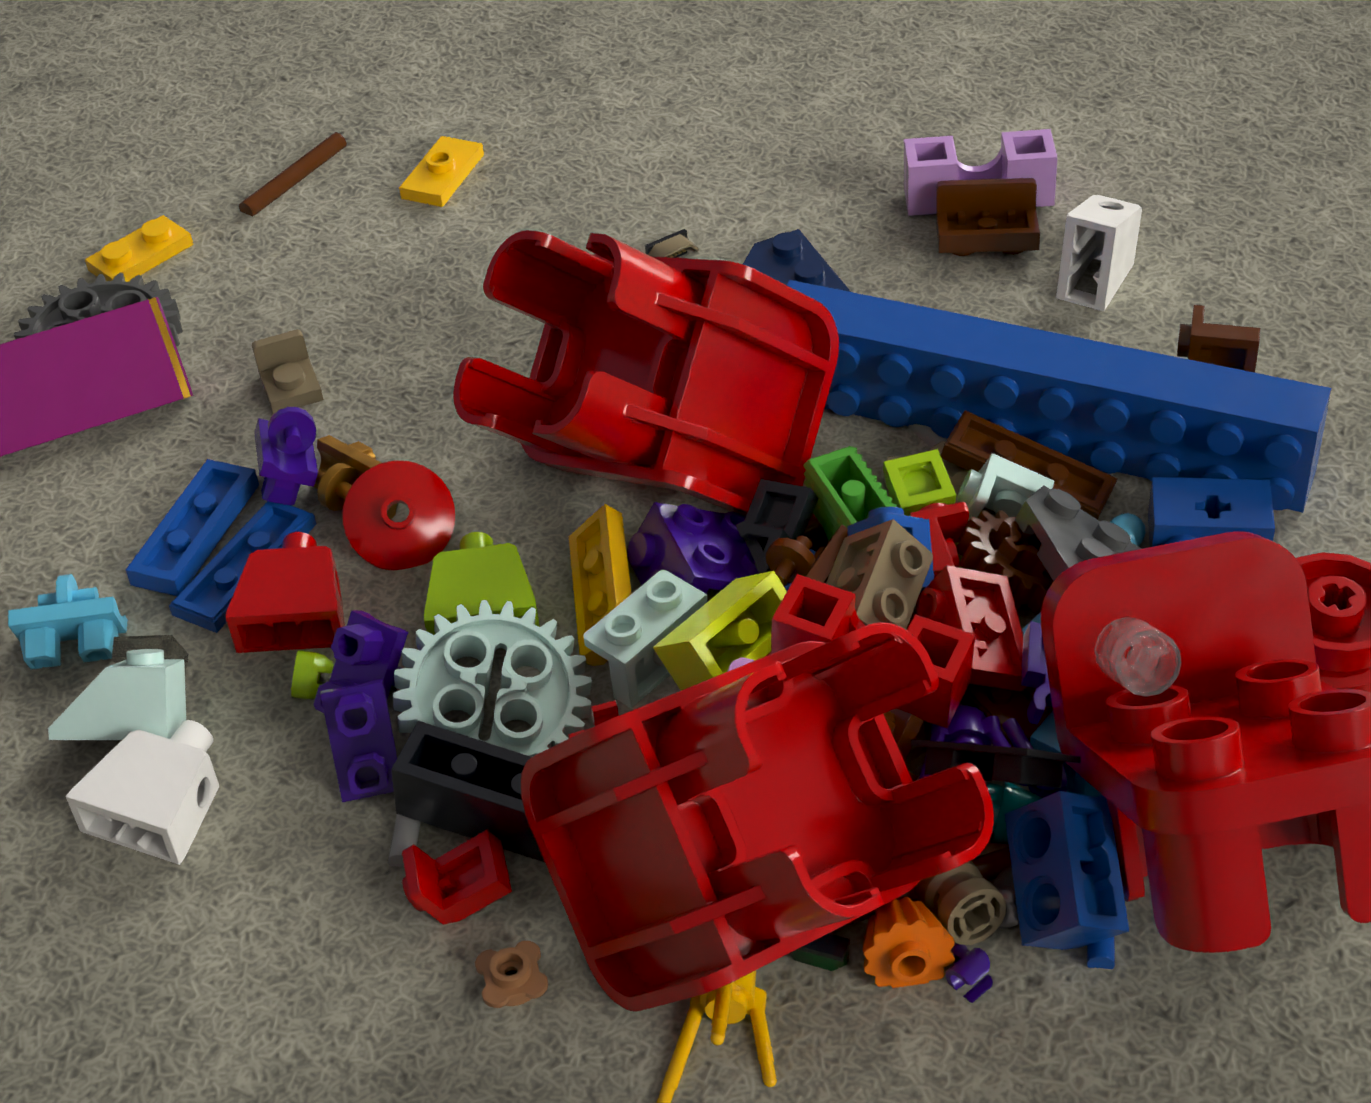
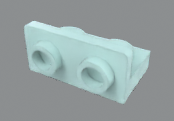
[583,570,708,708]

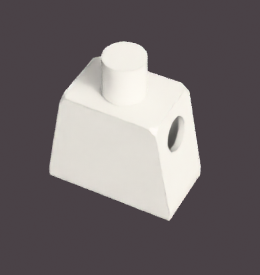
[1056,195,1142,311]
[66,720,219,865]

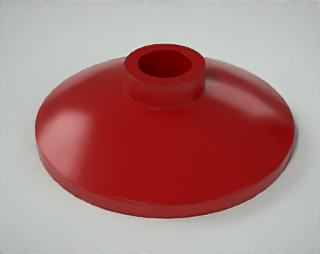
[343,460,455,571]

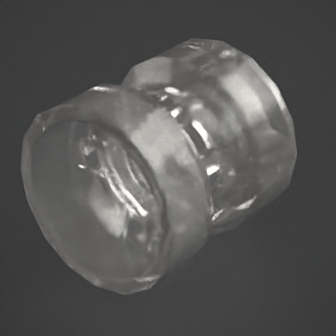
[1095,617,1181,697]

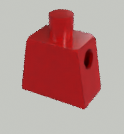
[225,532,345,653]

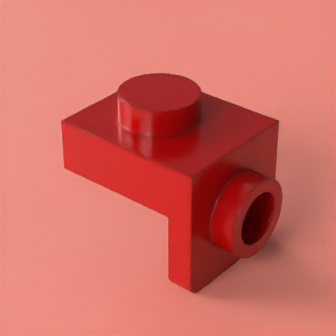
[402,830,512,925]

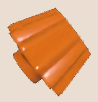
[863,897,955,988]

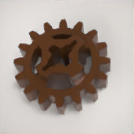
[956,510,1054,615]

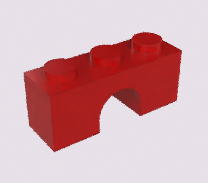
[771,574,976,728]

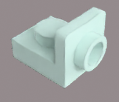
[957,453,1054,521]

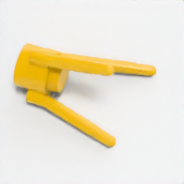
[656,970,777,1103]

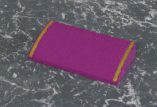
[0,296,194,457]

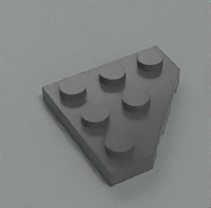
[1015,485,1141,581]

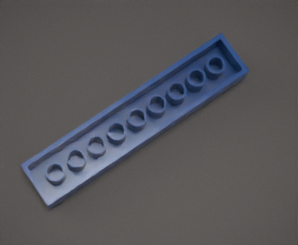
[787,280,1331,513]

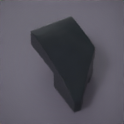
[735,479,819,574]

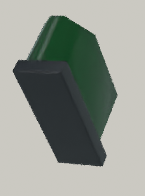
[790,933,850,971]

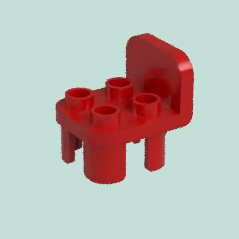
[453,230,839,515]
[1041,531,1371,953]
[521,622,994,1012]

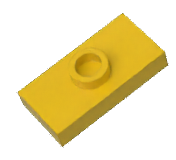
[399,136,484,207]

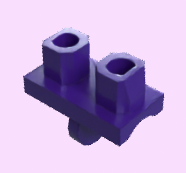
[254,407,318,506]
[313,610,408,713]
[320,679,398,802]

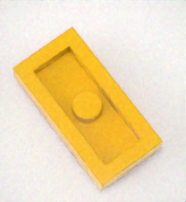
[85,215,194,282]

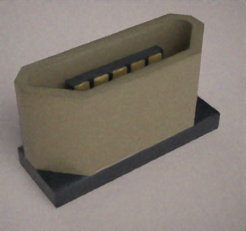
[645,229,699,258]

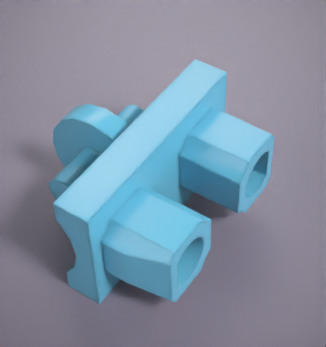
[8,574,128,669]

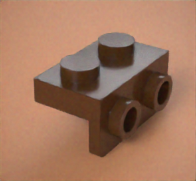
[936,178,1040,256]

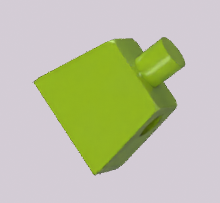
[424,532,540,635]

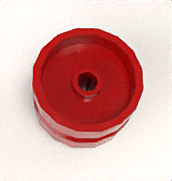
[1296,552,1371,692]

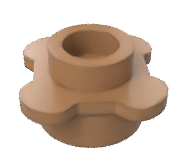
[475,941,548,1008]

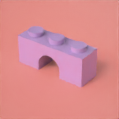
[904,129,1057,216]

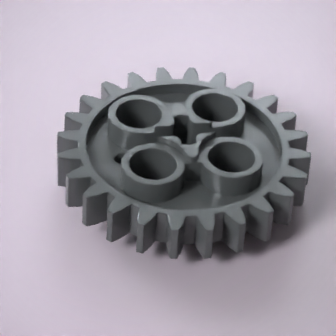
[14,273,183,346]

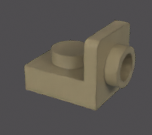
[252,329,324,414]

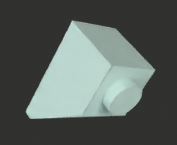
[48,649,186,740]

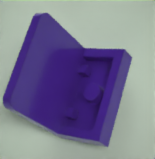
[627,502,759,594]

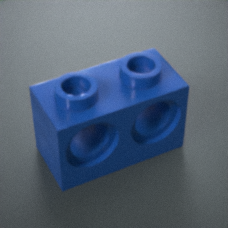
[1005,791,1129,950]

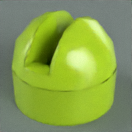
[291,650,334,699]

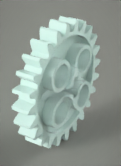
[393,600,592,757]

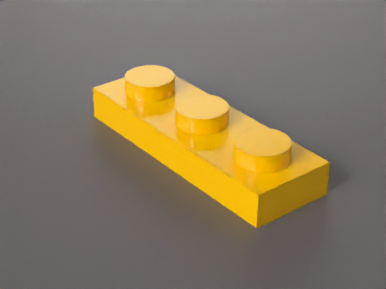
[568,504,632,666]

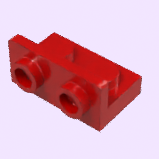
[916,565,1027,691]

